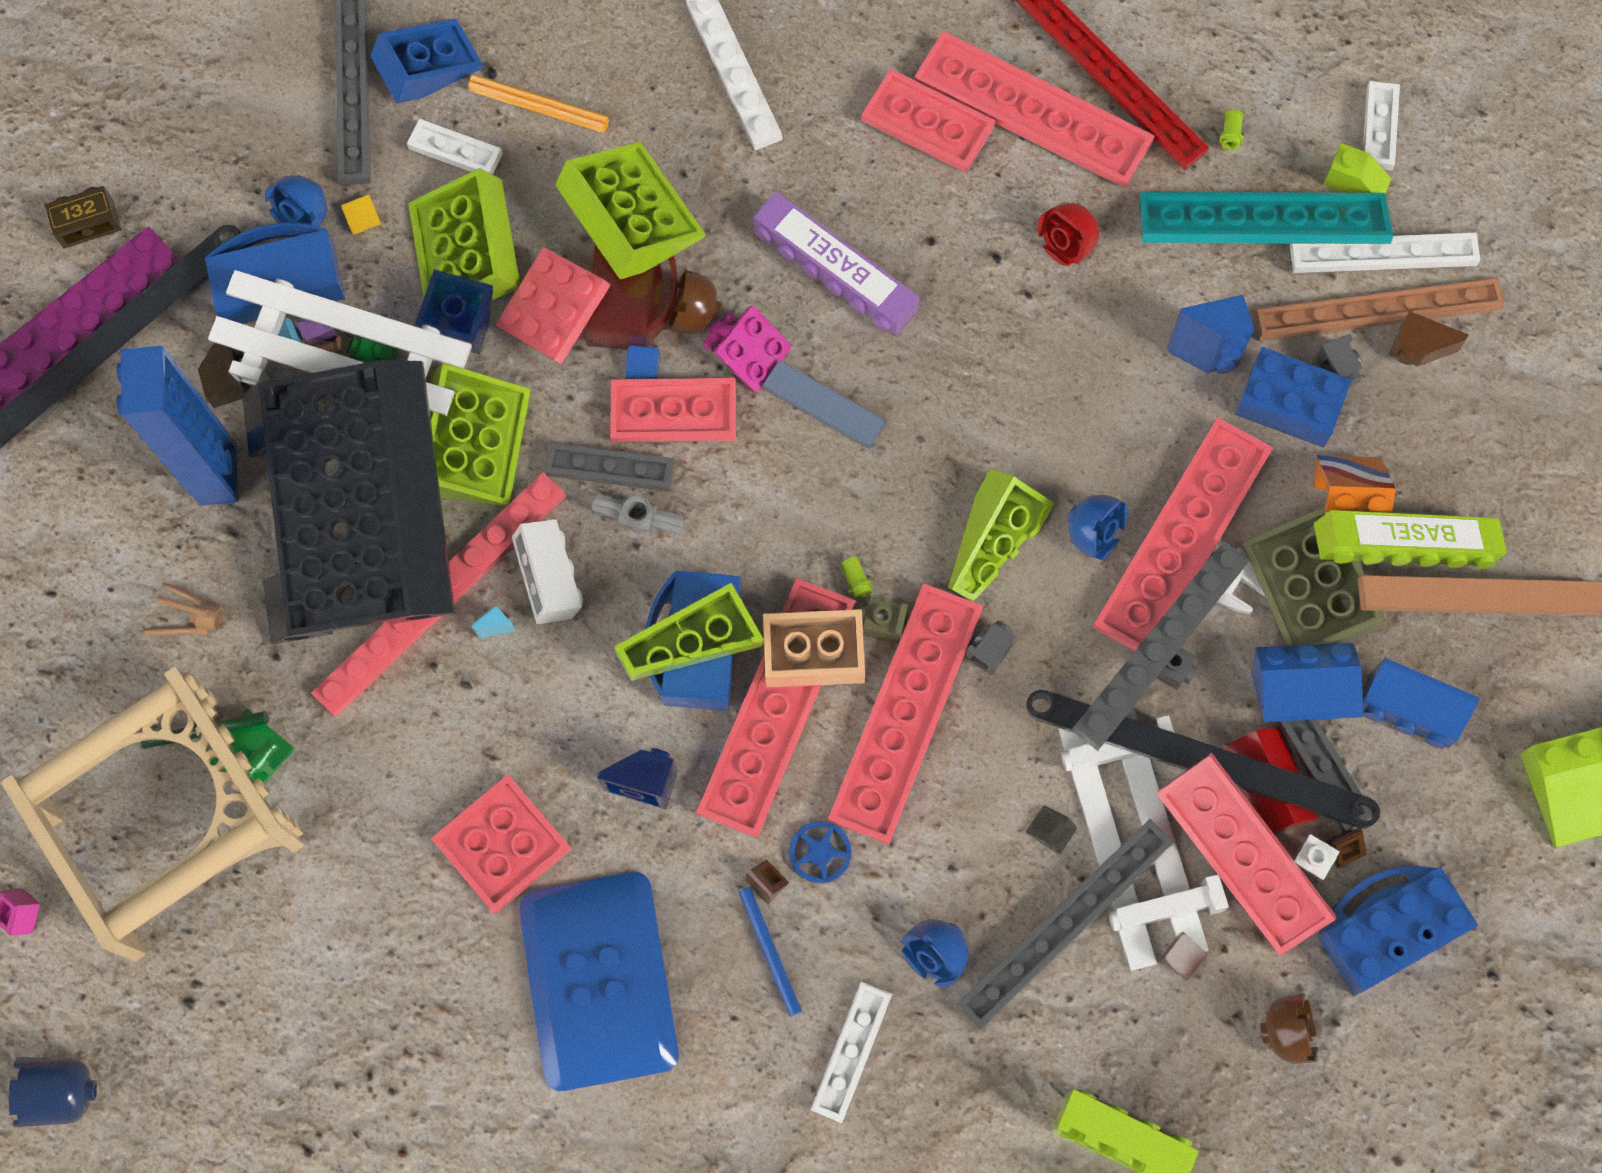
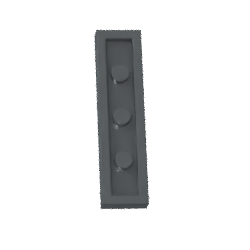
[545,442,675,492]
[1276,720,1372,833]

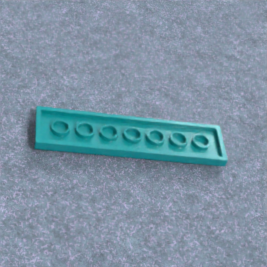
[1139,192,1393,244]

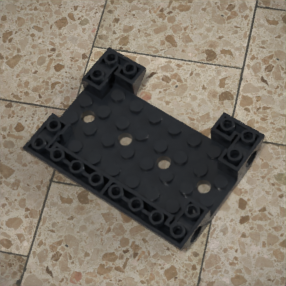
[242,360,455,644]

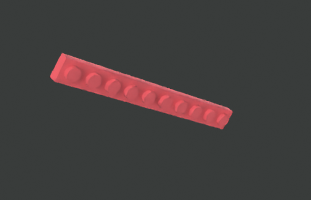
[311,472,566,718]

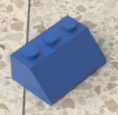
[1167,295,1254,374]
[1251,643,1363,722]
[1362,658,1480,749]

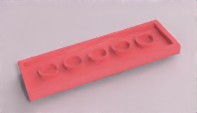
[1156,753,1336,956]

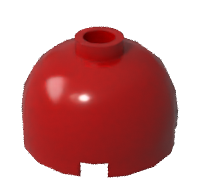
[1037,202,1099,266]

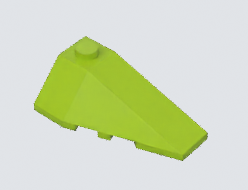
[948,468,1055,602]

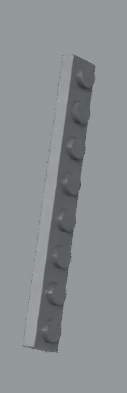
[335,0,371,186]
[1071,541,1250,751]
[957,819,1174,1030]

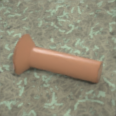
[313,336,345,354]

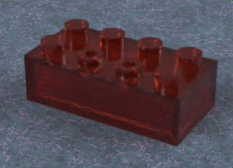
[583,244,678,350]

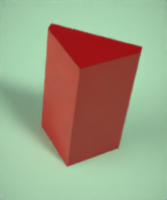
[1221,727,1319,835]

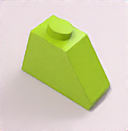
[1323,143,1392,193]

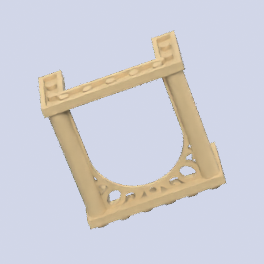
[0,666,305,962]

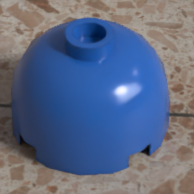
[265,175,327,227]
[1068,494,1128,560]
[901,919,969,988]

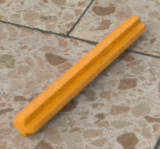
[468,74,609,133]

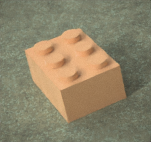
[763,609,865,687]

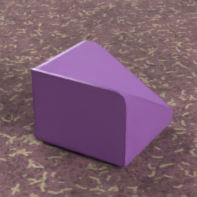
[296,319,338,342]

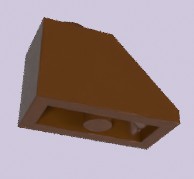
[1389,311,1469,366]

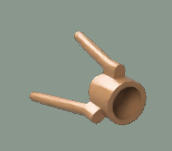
[143,584,223,636]

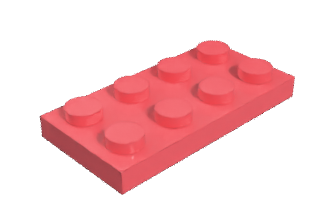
[861,69,996,173]
[610,378,736,442]

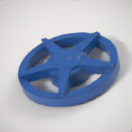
[789,821,851,884]

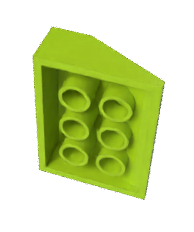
[555,141,706,279]
[408,168,520,313]
[429,363,531,507]
[1520,727,1602,848]

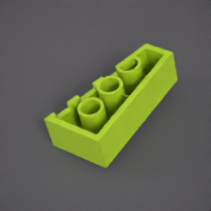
[614,583,764,681]
[1051,1089,1199,1173]

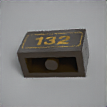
[45,185,122,249]

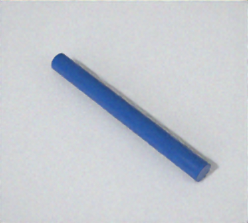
[739,887,802,1017]

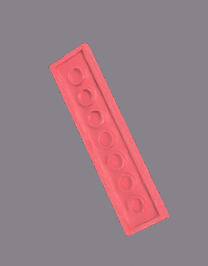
[914,31,1155,188]
[1093,417,1273,652]
[696,578,856,839]
[828,583,983,845]

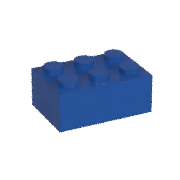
[1235,347,1352,448]

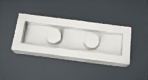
[1363,81,1400,171]
[407,119,503,175]

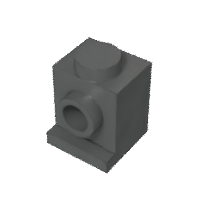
[1316,334,1362,386]
[965,621,1016,675]
[1157,648,1198,690]

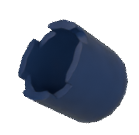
[9,1057,97,1127]

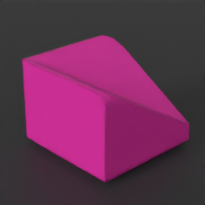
[0,889,40,936]

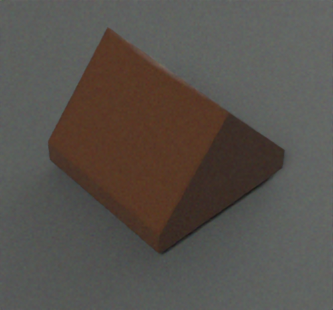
[1323,828,1367,868]
[745,859,789,904]

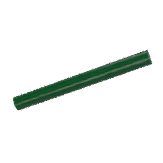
[141,711,269,749]

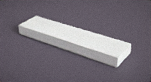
[810,981,892,1123]

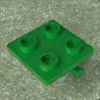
[210,709,294,784]

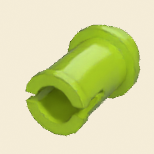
[1219,109,1244,151]
[839,556,873,600]

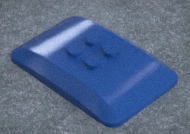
[520,872,679,1091]

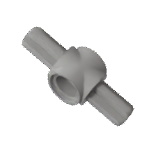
[592,494,684,534]

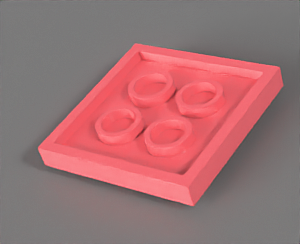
[495,247,611,364]
[431,774,572,915]

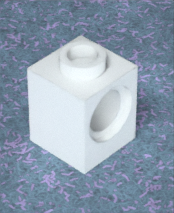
[1292,834,1339,886]

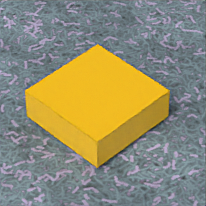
[341,195,381,235]

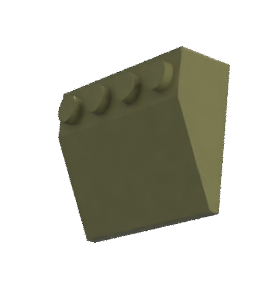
[1242,506,1389,646]

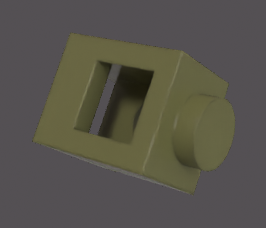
[861,598,908,643]

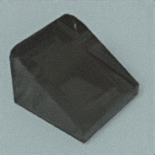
[1026,805,1077,854]

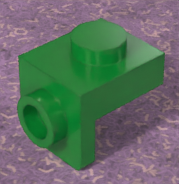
[346,336,398,363]

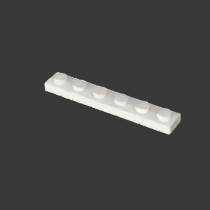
[686,0,782,150]
[1290,233,1480,273]

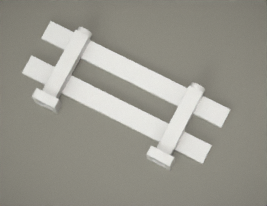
[208,270,472,416]
[1058,707,1229,971]

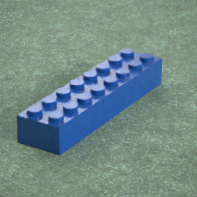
[116,346,238,506]

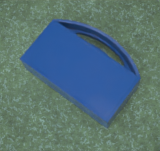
[205,223,346,324]
[645,570,742,711]
[1318,866,1479,996]

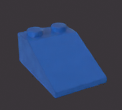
[370,19,483,103]

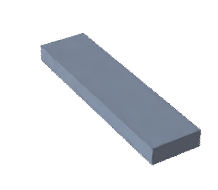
[763,360,886,449]

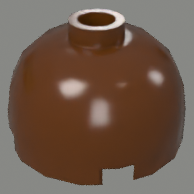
[669,270,722,334]
[1260,993,1318,1064]

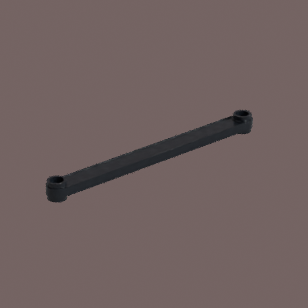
[0,224,241,450]
[1026,690,1380,829]

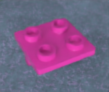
[702,306,792,392]

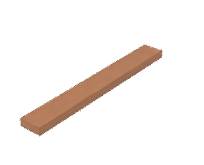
[1253,277,1505,341]
[1358,575,1602,616]

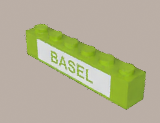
[1314,510,1507,569]

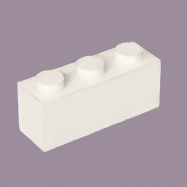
[512,519,583,624]

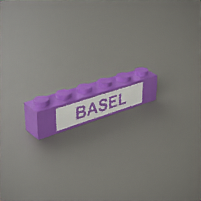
[753,191,920,336]

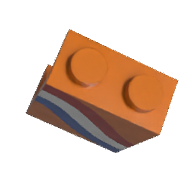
[1313,455,1396,514]

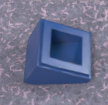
[625,345,660,379]

